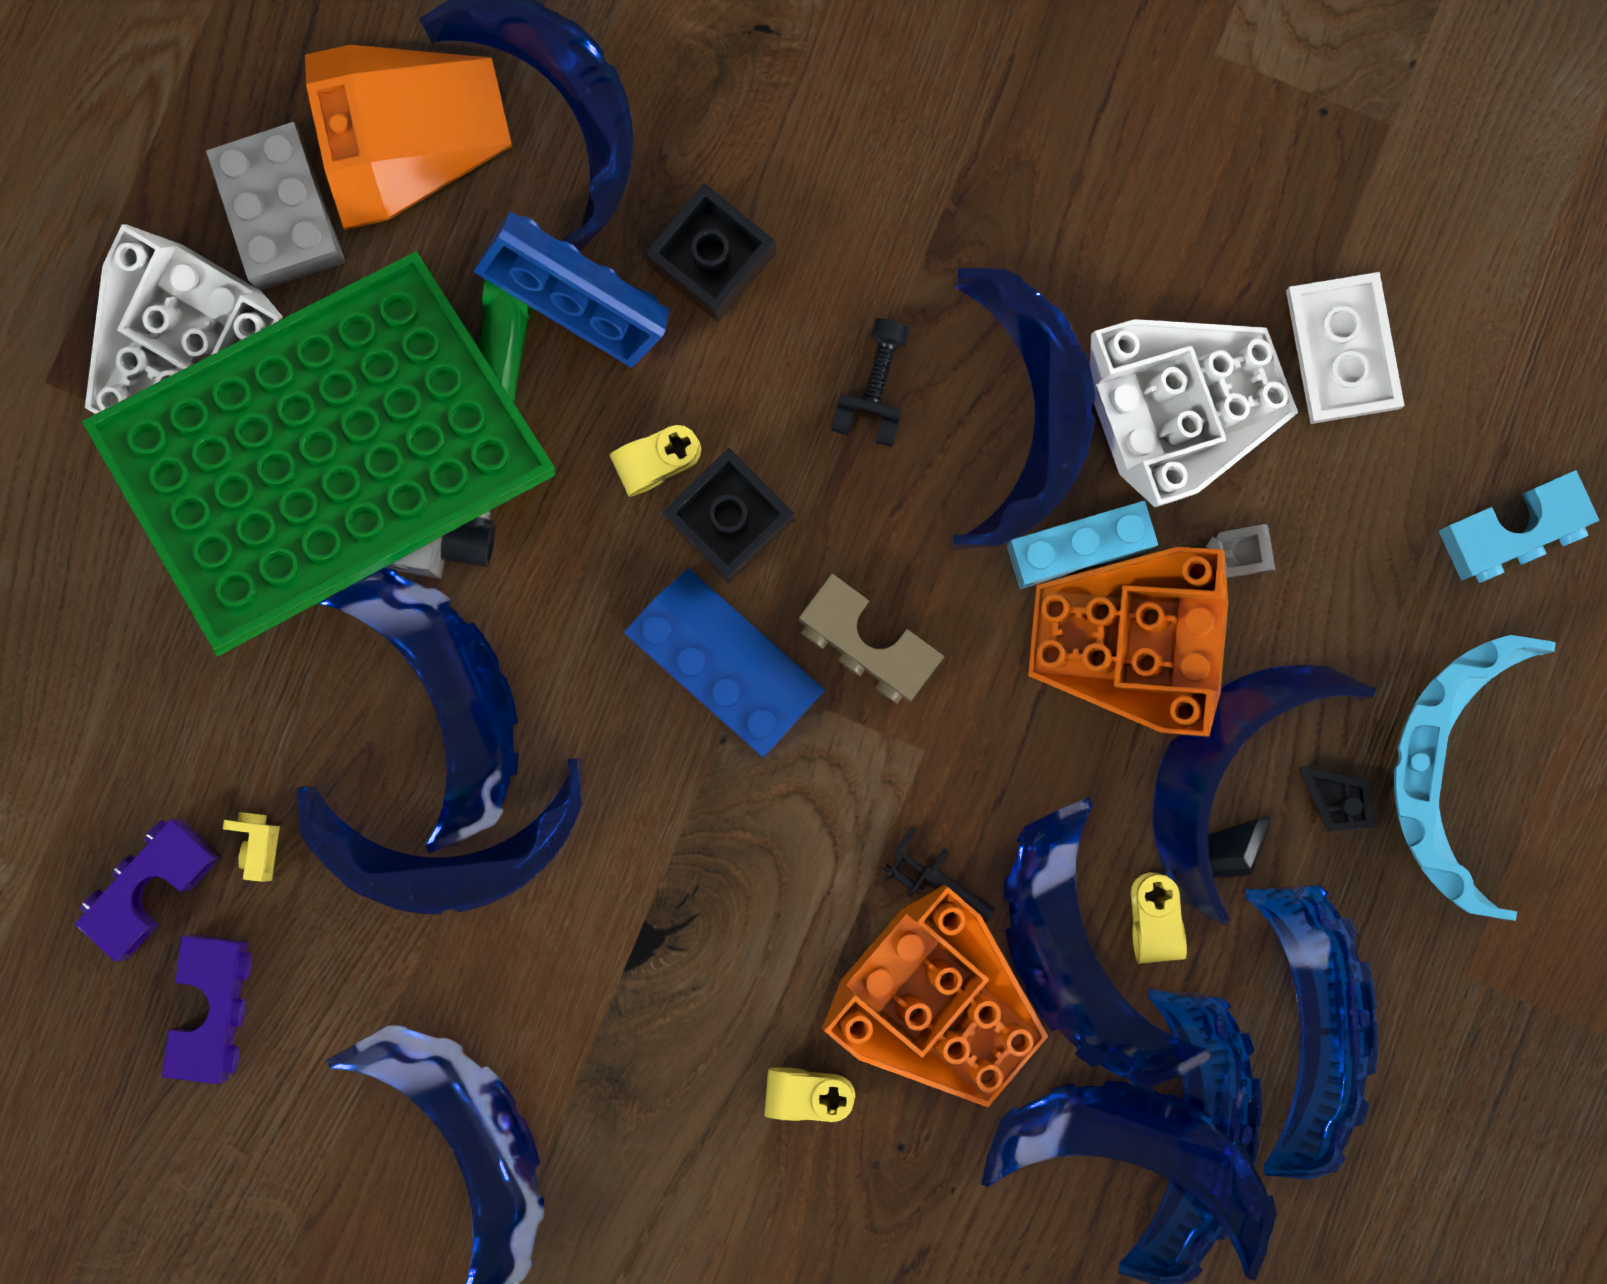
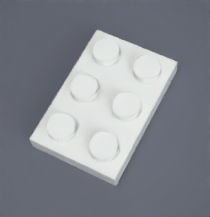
[1286,272,1404,424]

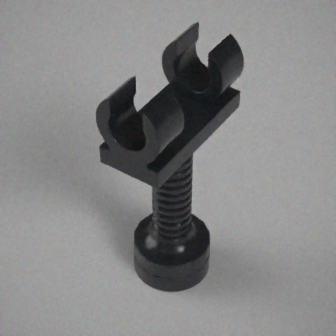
[832,318,910,447]

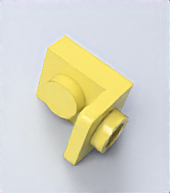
[223,812,280,882]

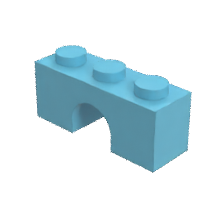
[1439,470,1600,583]
[1007,501,1158,590]

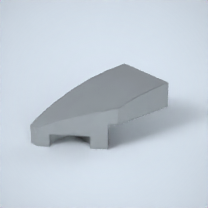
[1206,524,1276,578]

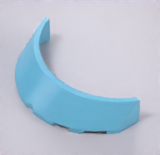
[1394,635,1556,921]

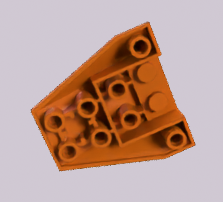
[305,45,512,230]
[1028,547,1228,737]
[822,885,1048,1107]

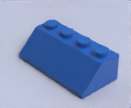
[473,211,669,368]
[624,568,825,758]

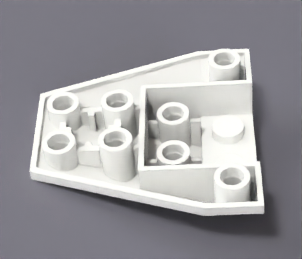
[85,224,283,414]
[1089,319,1298,507]

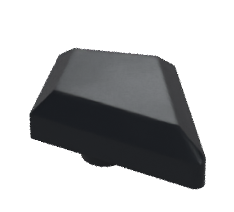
[1299,766,1375,832]
[1203,816,1271,878]

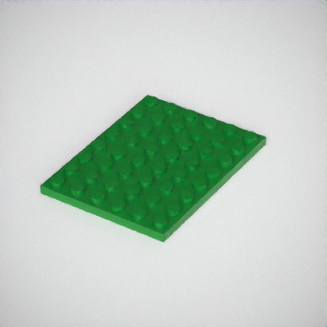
[81,251,556,657]

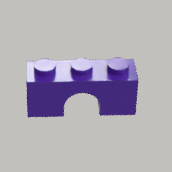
[75,819,222,962]
[162,934,252,1084]

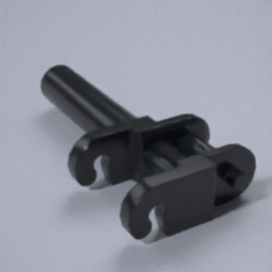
[883,826,996,924]

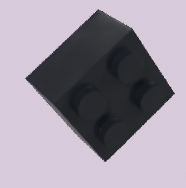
[645,183,776,322]
[662,448,795,584]

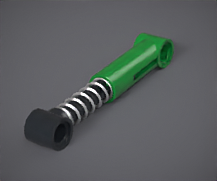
[441,279,533,567]

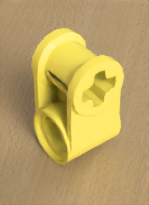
[610,425,702,497]
[1130,872,1187,964]
[764,1067,855,1122]

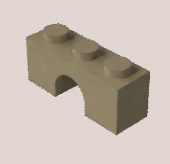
[799,573,944,704]

